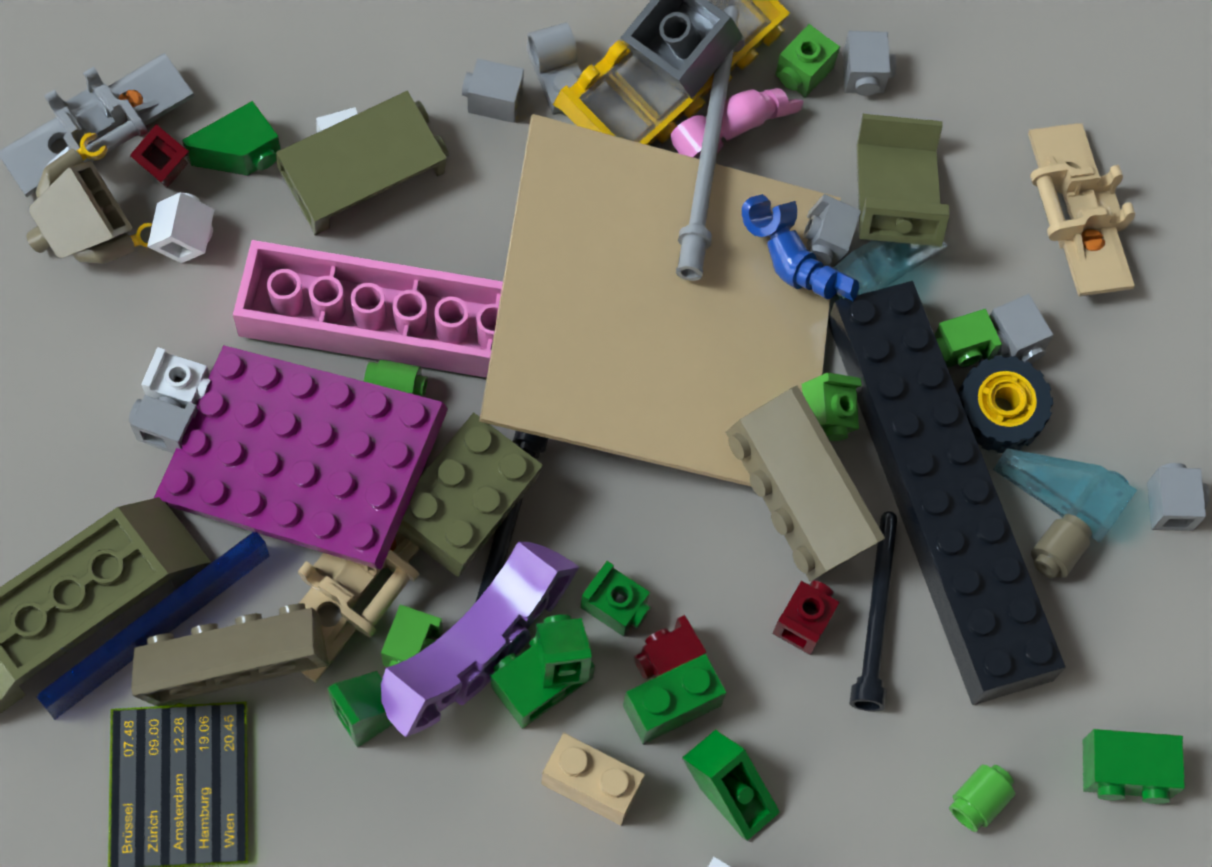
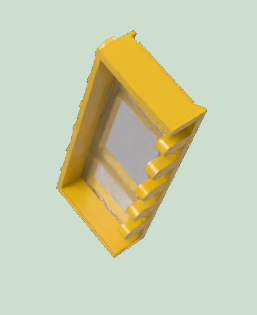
[553,0,790,146]

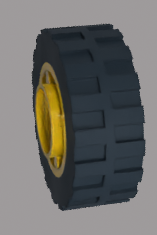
[958,355,1053,453]

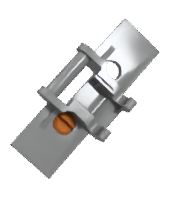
[0,53,195,197]

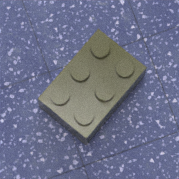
[398,412,543,578]

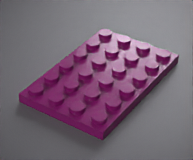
[154,345,448,570]

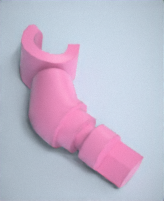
[670,88,803,158]

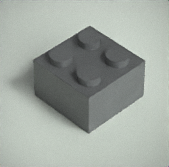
[620,0,743,99]

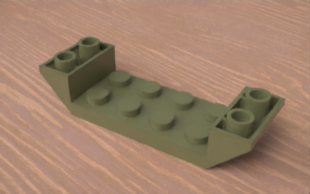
[0,497,212,713]

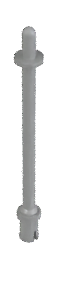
[676,6,745,281]

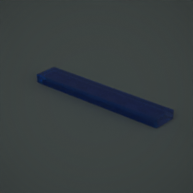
[37,532,270,720]

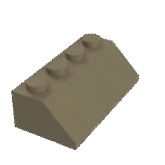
[726,385,885,582]
[131,603,329,706]

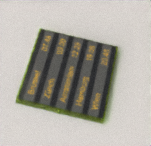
[108,701,249,867]

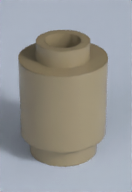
[1031,514,1092,578]

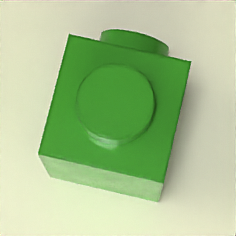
[775,24,840,98]

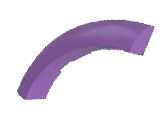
[381,542,579,737]

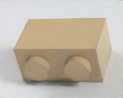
[541,732,645,826]

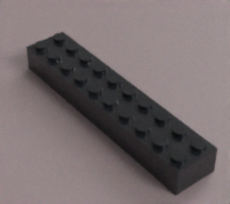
[828,281,1066,705]

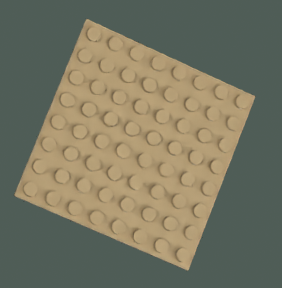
[479,114,841,487]

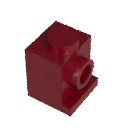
[129,124,189,188]
[772,580,840,655]
[634,615,707,680]

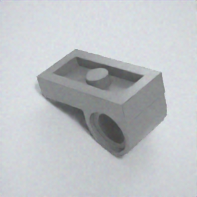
[527,22,591,115]

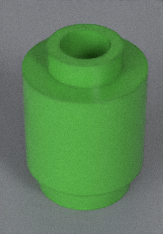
[364,359,428,397]
[949,764,1016,832]

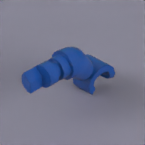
[741,194,859,301]

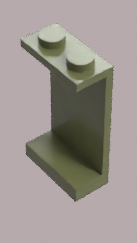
[276,90,449,235]
[856,114,950,247]

